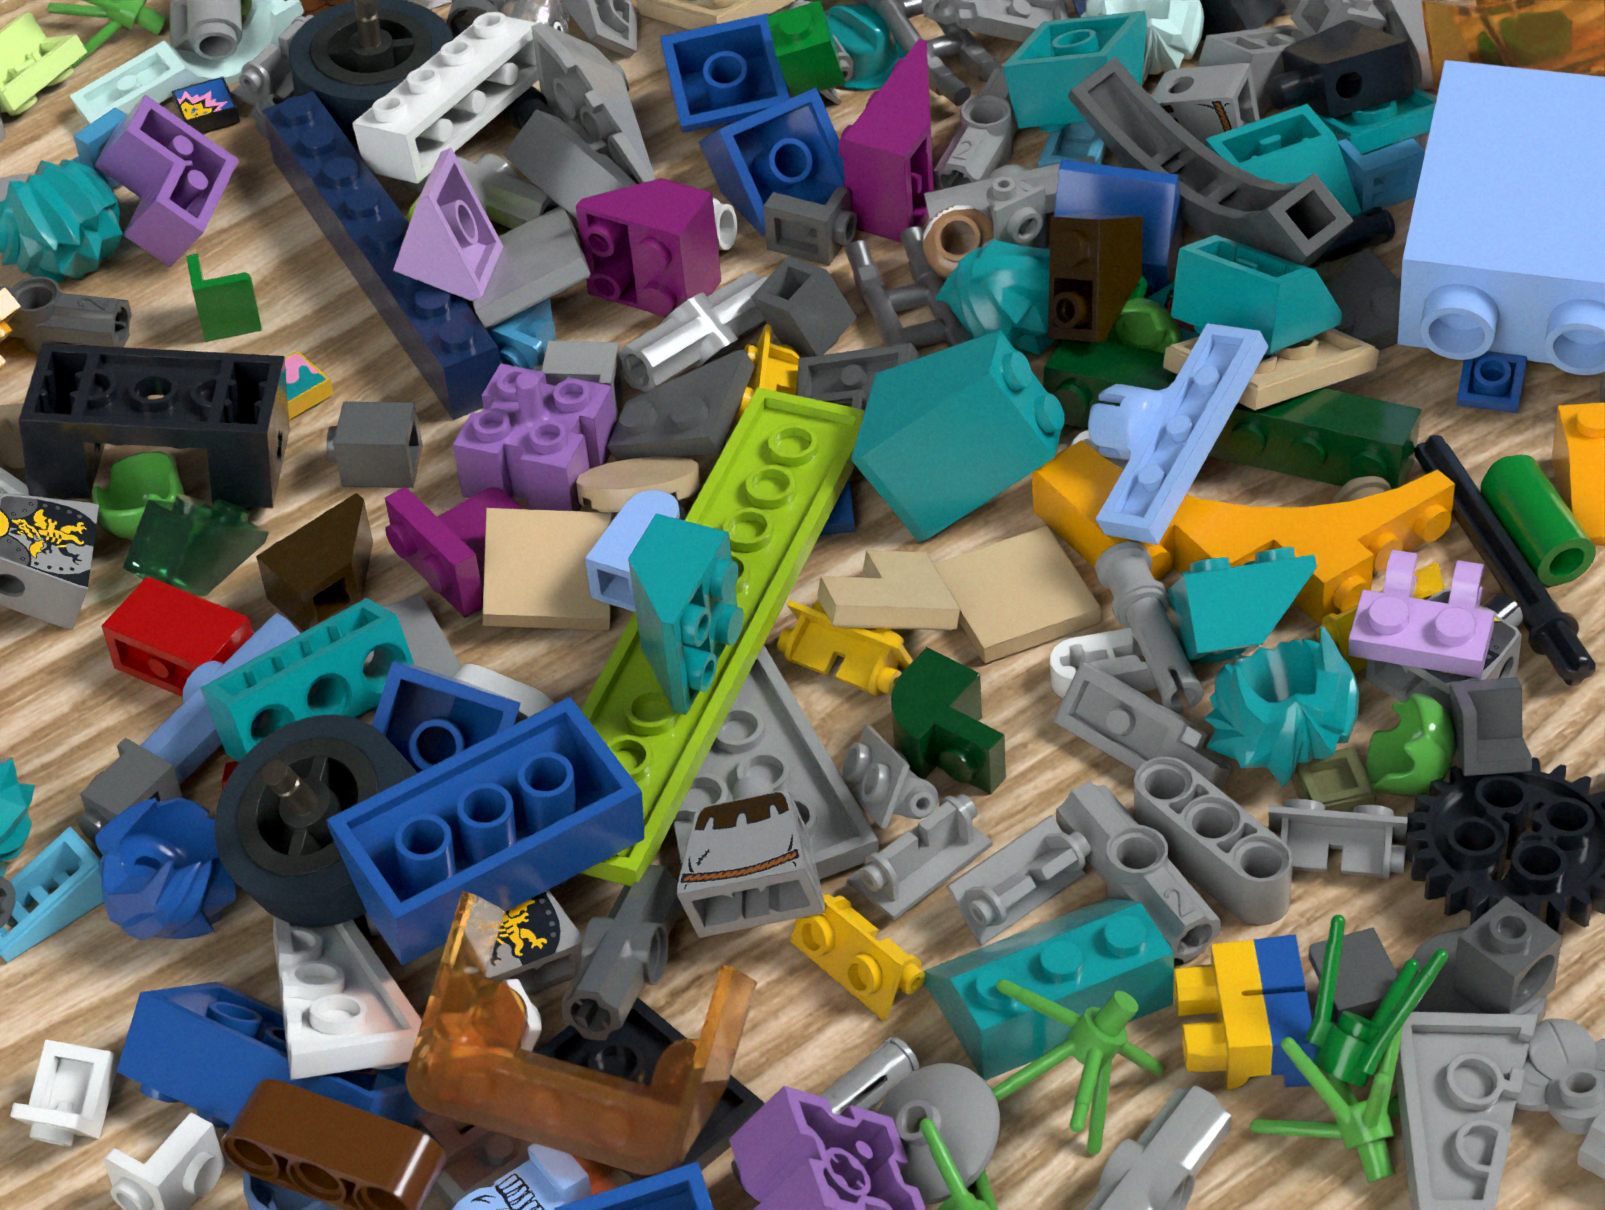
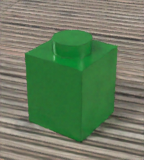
[767,0,846,98]

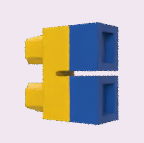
[1173,934,1316,1090]

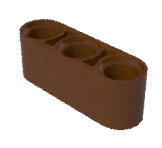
[220,1079,447,1210]

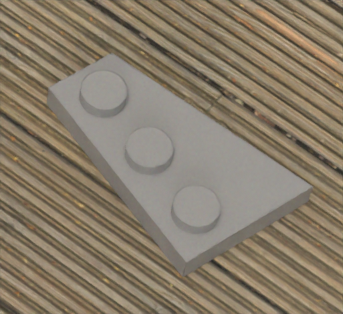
[1395,1012,1538,1210]

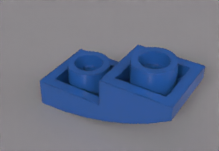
[1456,351,1528,414]

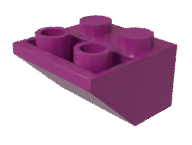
[575,178,722,317]

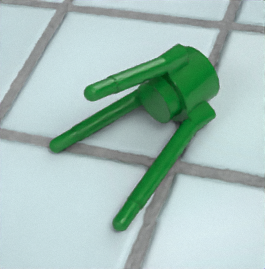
[1304,915,1448,1087]

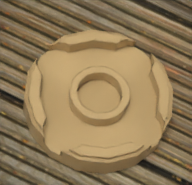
[576,456,701,512]

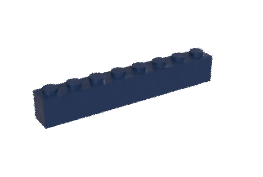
[262,91,501,420]

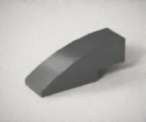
[503,110,637,219]

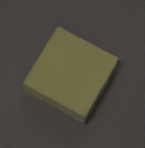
[1291,747,1376,812]

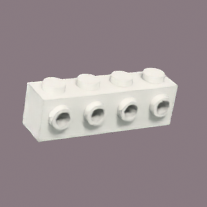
[352,12,539,184]

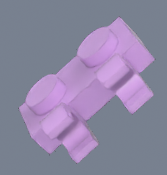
[1349,549,1495,679]

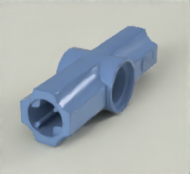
[140,613,301,786]

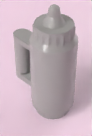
[170,0,242,60]

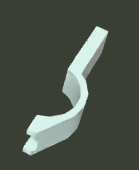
[70,0,304,125]

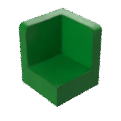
[186,253,262,342]

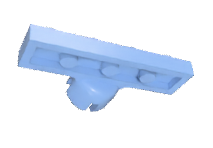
[1088,323,1268,545]

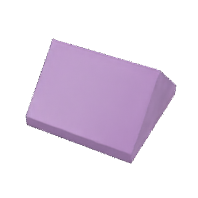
[393,148,503,301]

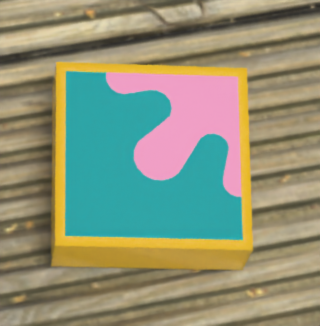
[285,350,334,420]

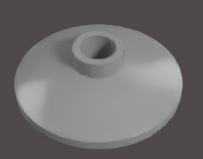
[877,1063,1000,1205]

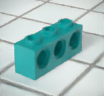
[200,598,415,762]

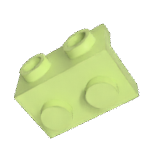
[0,13,87,116]

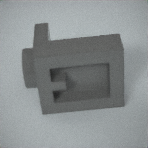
[763,186,857,266]

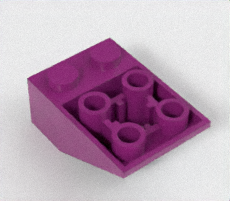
[839,39,934,243]

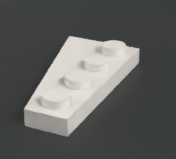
[273,916,431,1080]

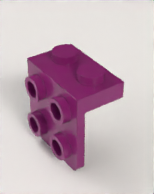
[384,487,522,618]

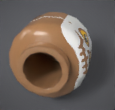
[923,205,994,282]

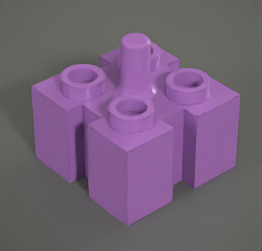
[452,363,617,511]
[729,1086,926,1210]

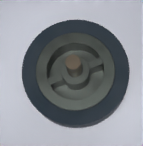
[289,0,453,138]
[214,715,417,927]

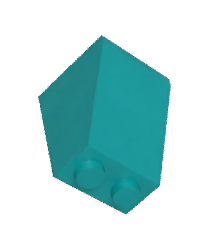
[851,330,1065,542]

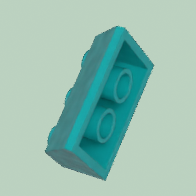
[923,897,1174,1081]

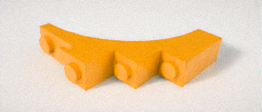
[1032,440,1455,626]

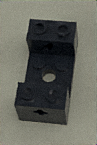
[19,343,290,508]

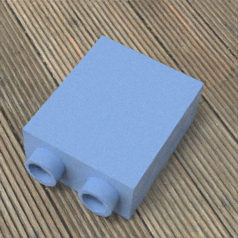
[1397,60,1605,375]

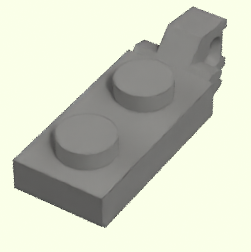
[922,0,1069,43]
[1053,662,1233,790]

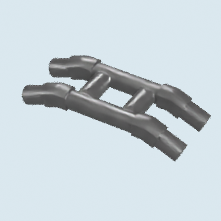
[866,0,1002,106]
[845,226,974,358]

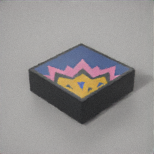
[171,76,241,134]

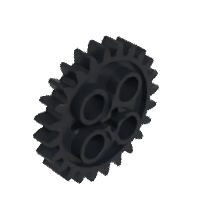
[1405,757,1605,935]

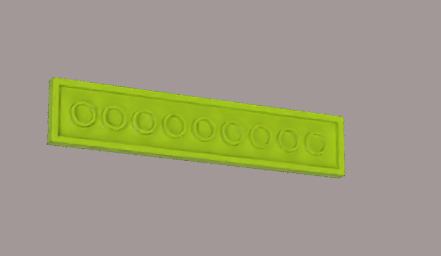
[581,387,865,886]

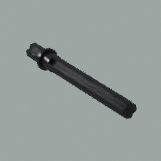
[1414,435,1596,686]

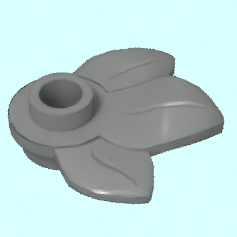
[1515,1019,1605,1135]

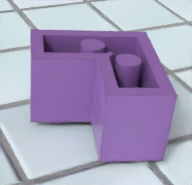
[95,95,239,267]

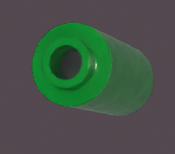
[1480,455,1596,586]

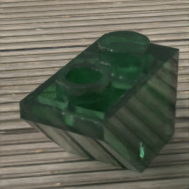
[122,495,269,596]

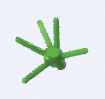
[47,0,168,68]
[992,979,1164,1155]
[1250,1007,1403,1183]

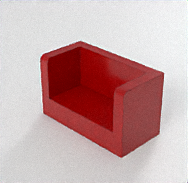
[101,576,253,697]

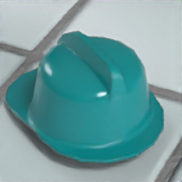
[825,4,907,91]

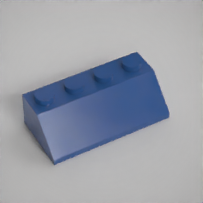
[327,697,645,966]
[116,981,445,1129]

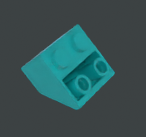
[1205,104,1361,217]
[1171,235,1343,356]
[628,513,744,715]
[1167,547,1317,666]

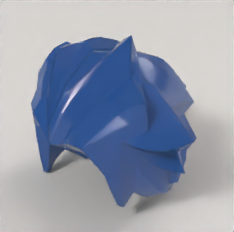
[95,797,236,941]

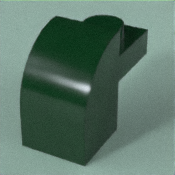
[891,647,1006,795]

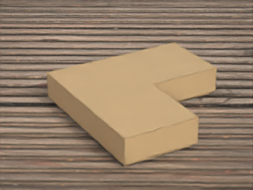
[817,550,960,631]

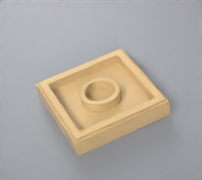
[482,508,612,630]
[934,526,1101,664]

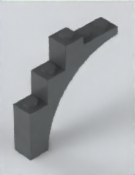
[1067,57,1354,267]

